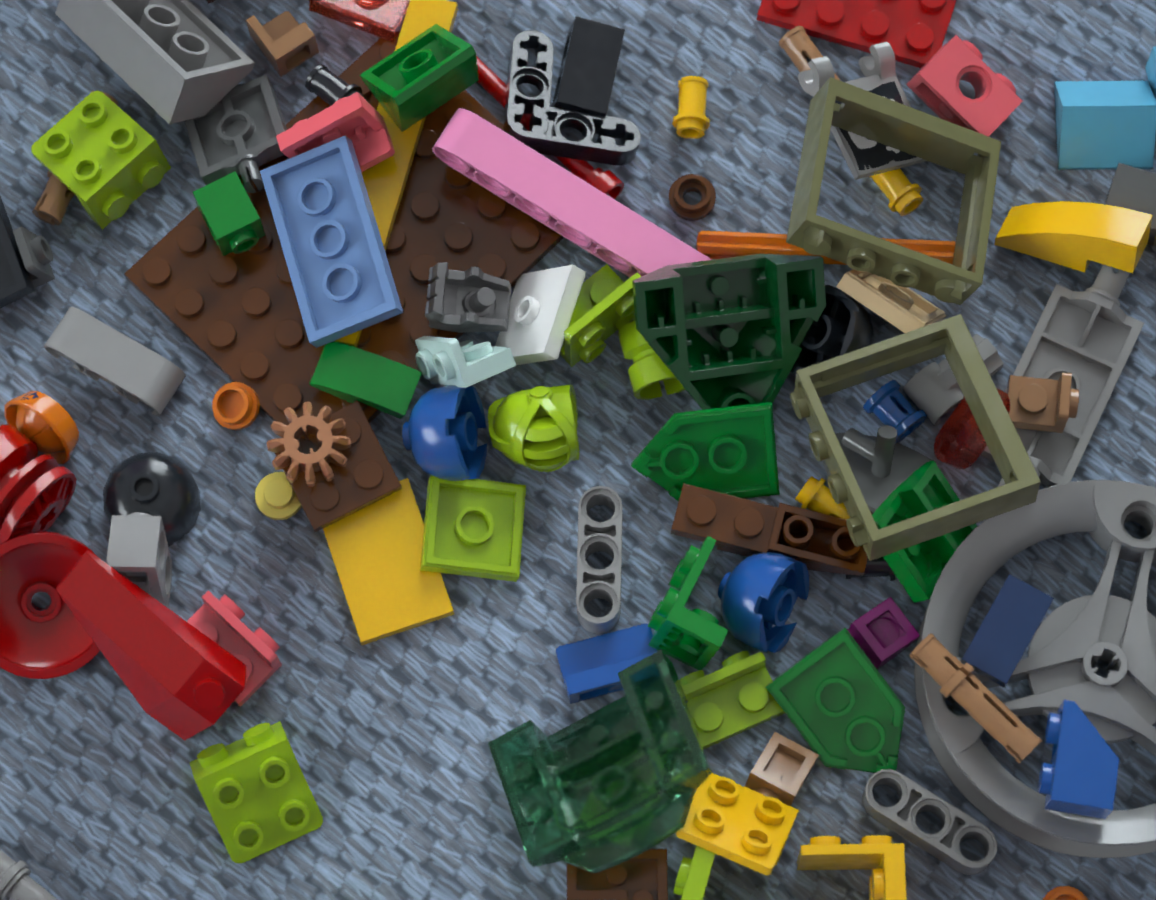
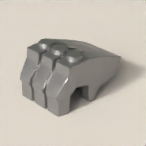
[425,262,512,333]

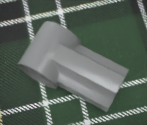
[903,334,1004,426]

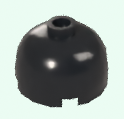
[790,285,874,374]
[103,452,201,547]

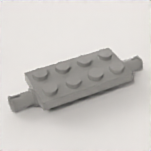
[976,264,1144,487]

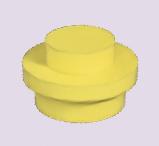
[255,472,301,520]

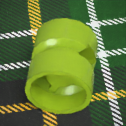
[618,320,685,400]

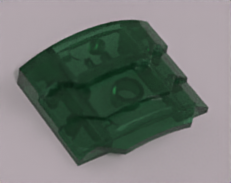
[488,650,712,874]

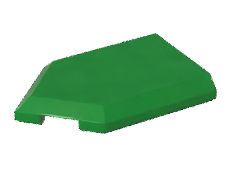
[631,402,780,502]
[766,628,905,773]

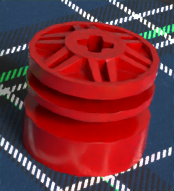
[0,425,77,544]

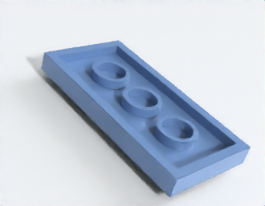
[260,135,403,348]

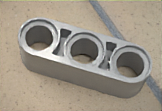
[44,307,186,416]
[576,486,623,634]
[862,769,997,875]

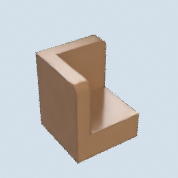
[246,11,319,77]

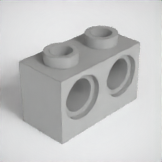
[106,512,172,608]

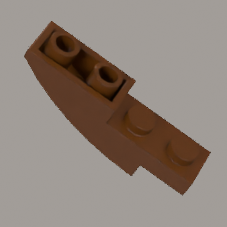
[671,483,868,576]

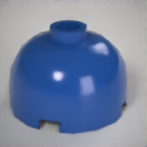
[402,385,487,481]
[718,552,809,653]

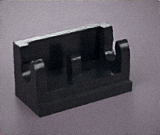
[551,16,625,116]

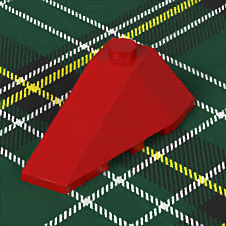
[56,550,246,740]

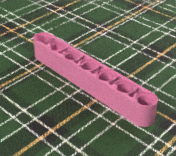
[432,108,712,277]

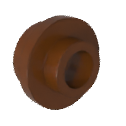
[669,174,716,221]

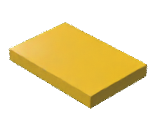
[323,478,454,645]

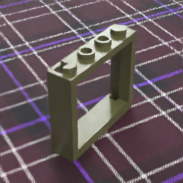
[786,77,1001,305]
[790,314,1041,561]

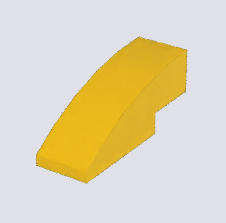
[995,201,1153,273]

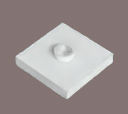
[495,264,585,365]

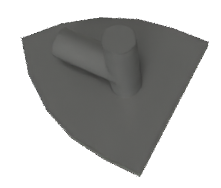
[821,425,936,513]

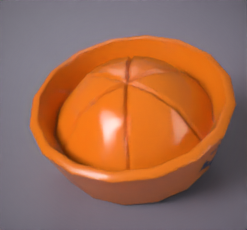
[4,391,79,465]

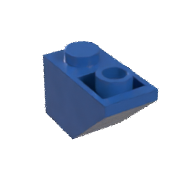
[1038,699,1119,819]

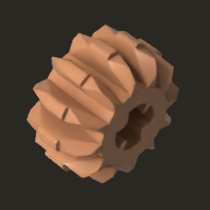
[267,402,351,487]

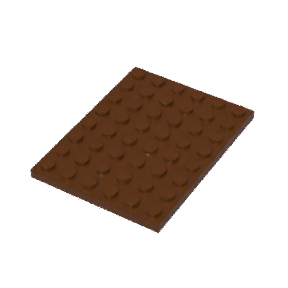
[124,25,564,426]

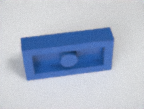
[556,623,665,704]

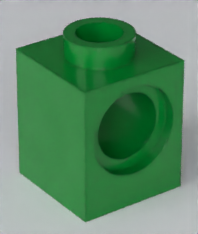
[192,171,266,256]

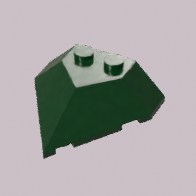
[632,254,826,410]

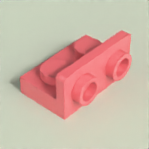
[186,591,282,707]

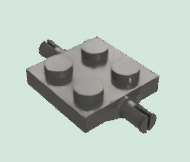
[184,75,287,193]

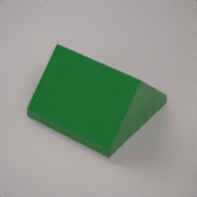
[360,24,479,132]

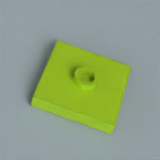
[420,475,526,582]

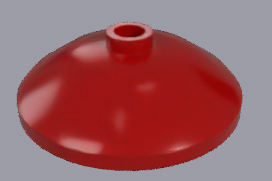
[0,532,100,679]

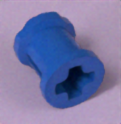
[863,380,927,444]

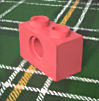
[906,35,1023,137]

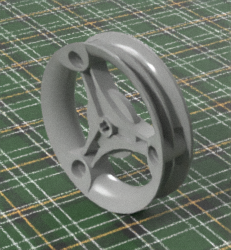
[914,480,1156,858]

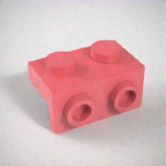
[276,92,395,172]

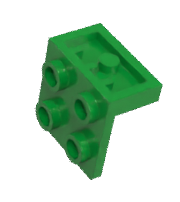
[648,536,729,670]

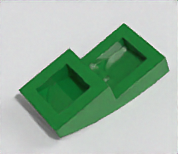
[309,341,422,419]

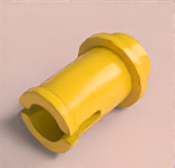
[672,76,710,139]
[869,168,923,216]
[795,476,850,520]

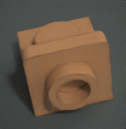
[1005,372,1079,433]
[745,732,819,806]

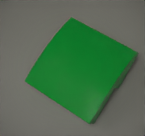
[872,460,978,603]

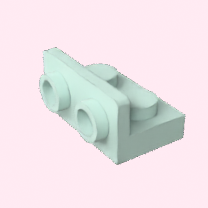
[415,336,516,388]

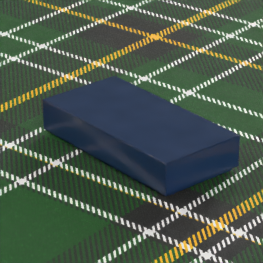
[961,574,1054,688]

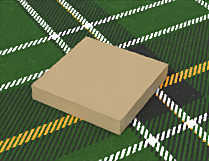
[836,269,947,333]

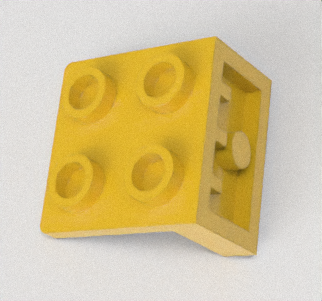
[676,770,799,876]
[797,835,907,900]

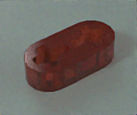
[934,388,1011,470]

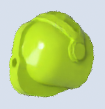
[488,385,580,472]

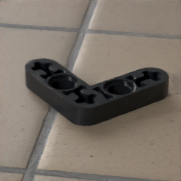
[503,30,641,166]

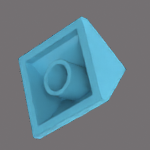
[1054,81,1156,170]

